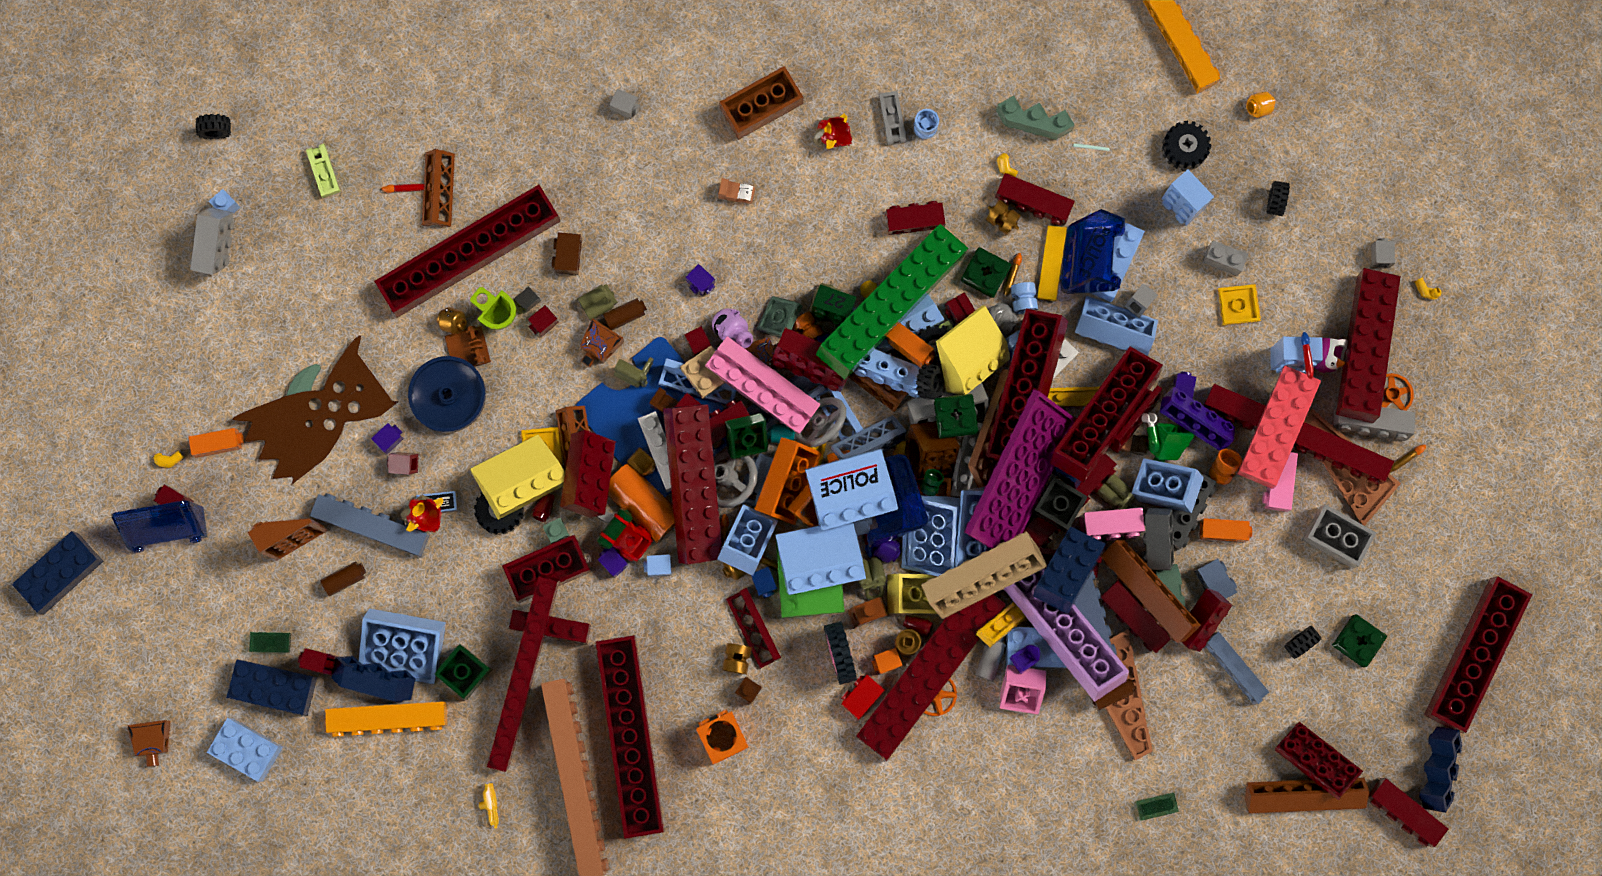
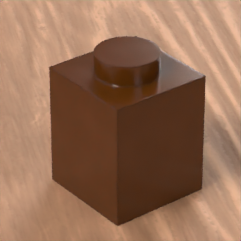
[735,677,762,704]

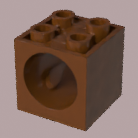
[905,421,960,479]

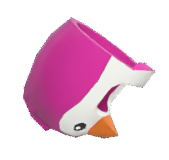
[1314,338,1348,373]

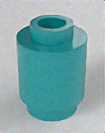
[767,424,794,443]

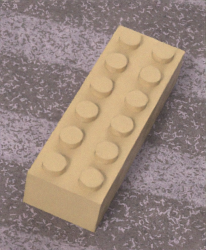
[922,532,1047,619]

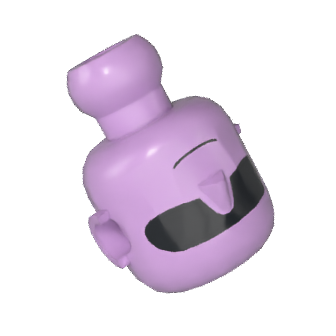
[711,308,753,348]

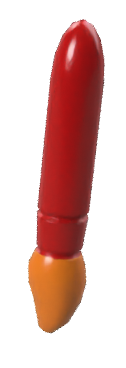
[381,184,425,193]

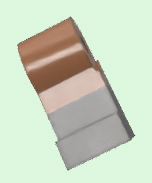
[1120,435,1148,456]

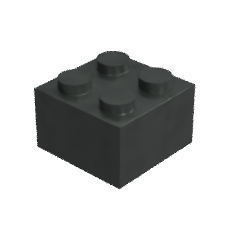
[1032,477,1088,532]

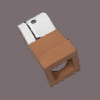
[718,178,756,204]

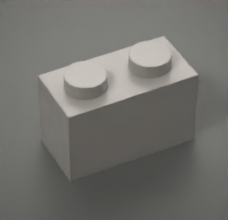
[1202,241,1248,276]

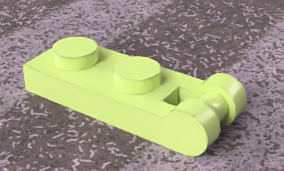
[306,143,341,198]

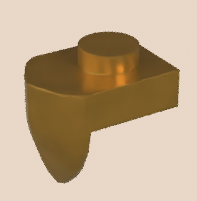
[627,447,656,476]

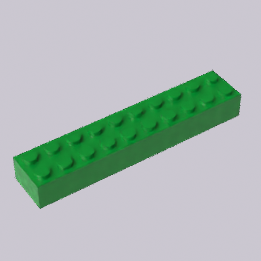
[816,224,968,380]

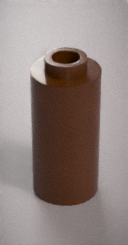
[603,298,647,330]
[321,561,366,597]
[1090,679,1135,711]

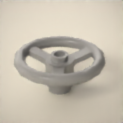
[794,397,846,447]
[713,450,758,508]

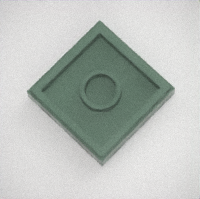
[756,296,803,338]

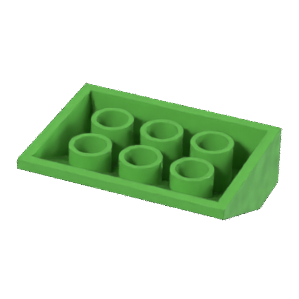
[776,541,845,618]

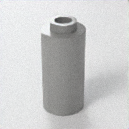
[975,639,1006,682]

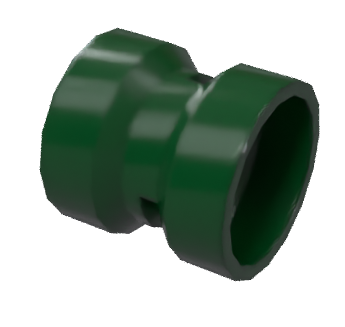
[919,469,944,496]

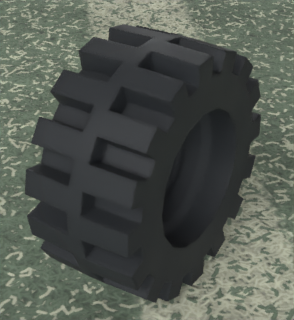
[196,114,231,140]
[1267,181,1290,216]
[916,364,945,400]
[1284,626,1322,659]

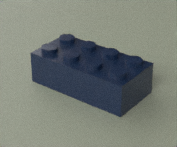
[1033,526,1105,614]
[12,531,104,614]
[226,659,318,716]

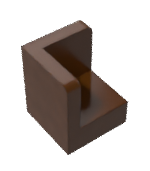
[649,387,679,415]

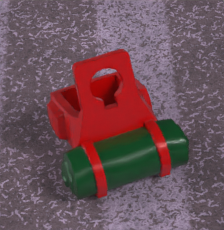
[596,508,653,562]

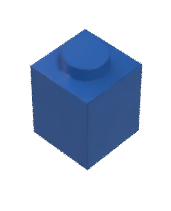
[751,567,777,599]

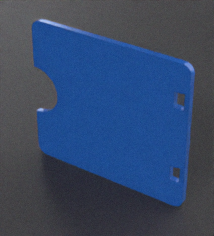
[576,337,727,497]

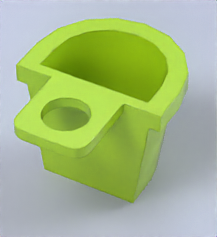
[470,287,517,330]

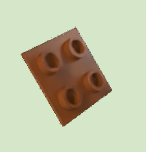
[445,326,491,367]

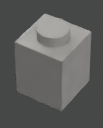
[609,89,640,119]
[1371,238,1395,267]
[1124,284,1157,318]

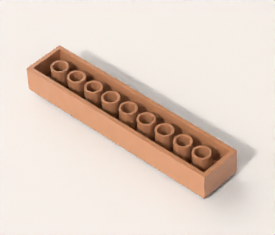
[541,678,609,876]

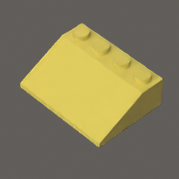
[936,305,1010,395]
[470,435,565,520]

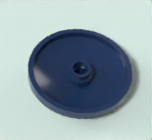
[408,356,486,433]

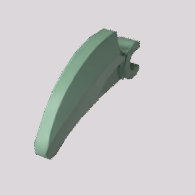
[287,364,321,422]

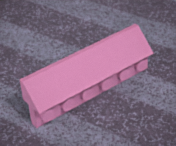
[705,336,821,434]

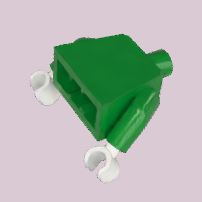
[1141,413,1194,463]

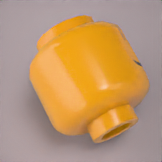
[1246,91,1275,118]

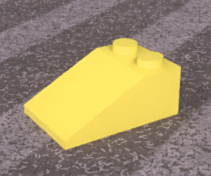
[887,574,937,614]

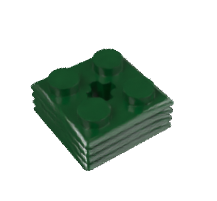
[961,247,1011,298]
[934,394,978,438]
[725,413,768,459]
[1332,614,1387,667]

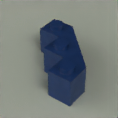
[331,656,416,703]
[1419,727,1462,813]

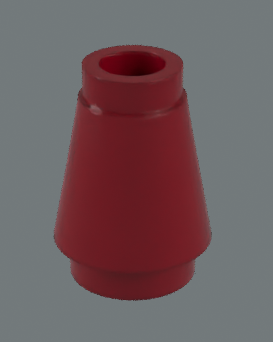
[532,493,556,522]
[903,615,933,637]

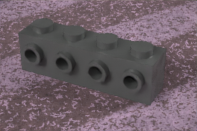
[1172,473,1216,550]

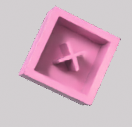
[1000,665,1046,715]

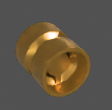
[895,629,921,656]
[722,643,752,675]

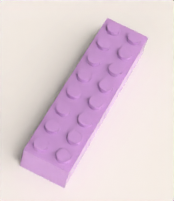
[1004,568,1129,702]

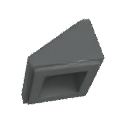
[514,287,541,313]

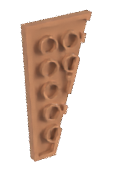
[968,369,1009,488]
[1304,408,1401,526]
[1105,629,1153,761]

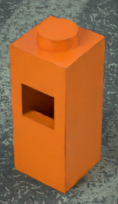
[886,322,936,368]
[189,428,244,458]
[1199,518,1253,542]

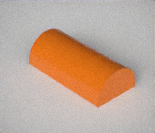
[608,463,675,544]

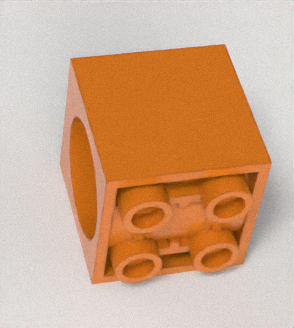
[696,709,749,765]

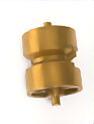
[986,200,1021,235]

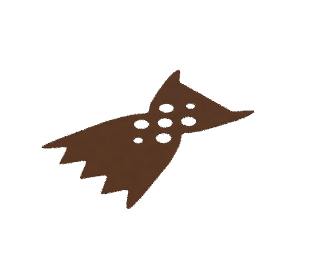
[232,335,399,485]

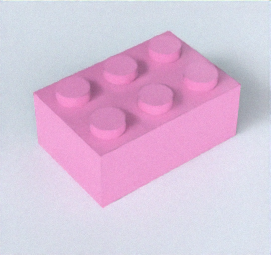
[1079,508,1145,541]

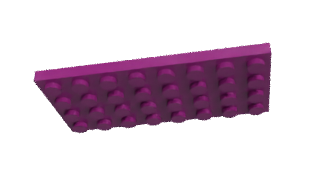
[964,390,1076,549]

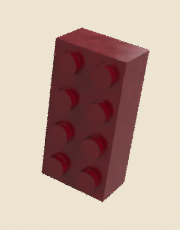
[770,327,849,392]
[560,430,616,518]
[502,535,591,603]

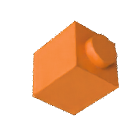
[871,647,903,674]

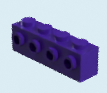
[1160,387,1235,451]

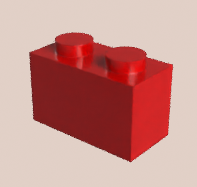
[841,675,885,720]

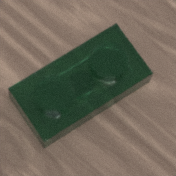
[249,632,291,653]
[1135,792,1179,821]

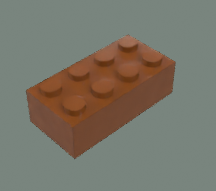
[719,66,804,140]

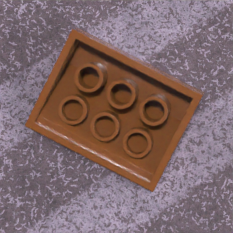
[248,518,328,561]

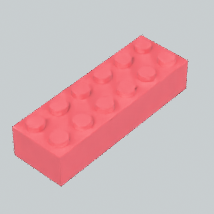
[1237,366,1321,489]

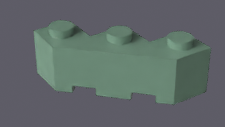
[996,96,1075,140]

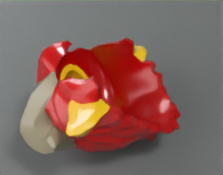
[813,113,853,149]
[401,495,444,533]

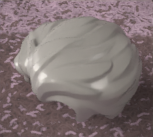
[988,303,1017,338]

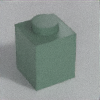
[543,518,570,544]

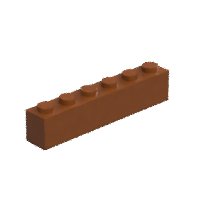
[1101,539,1201,643]
[1245,778,1369,813]

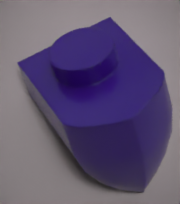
[1009,644,1041,674]

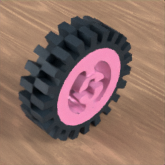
[824,621,857,685]

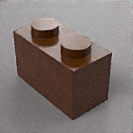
[552,232,582,275]

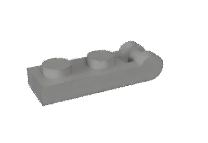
[879,91,906,145]

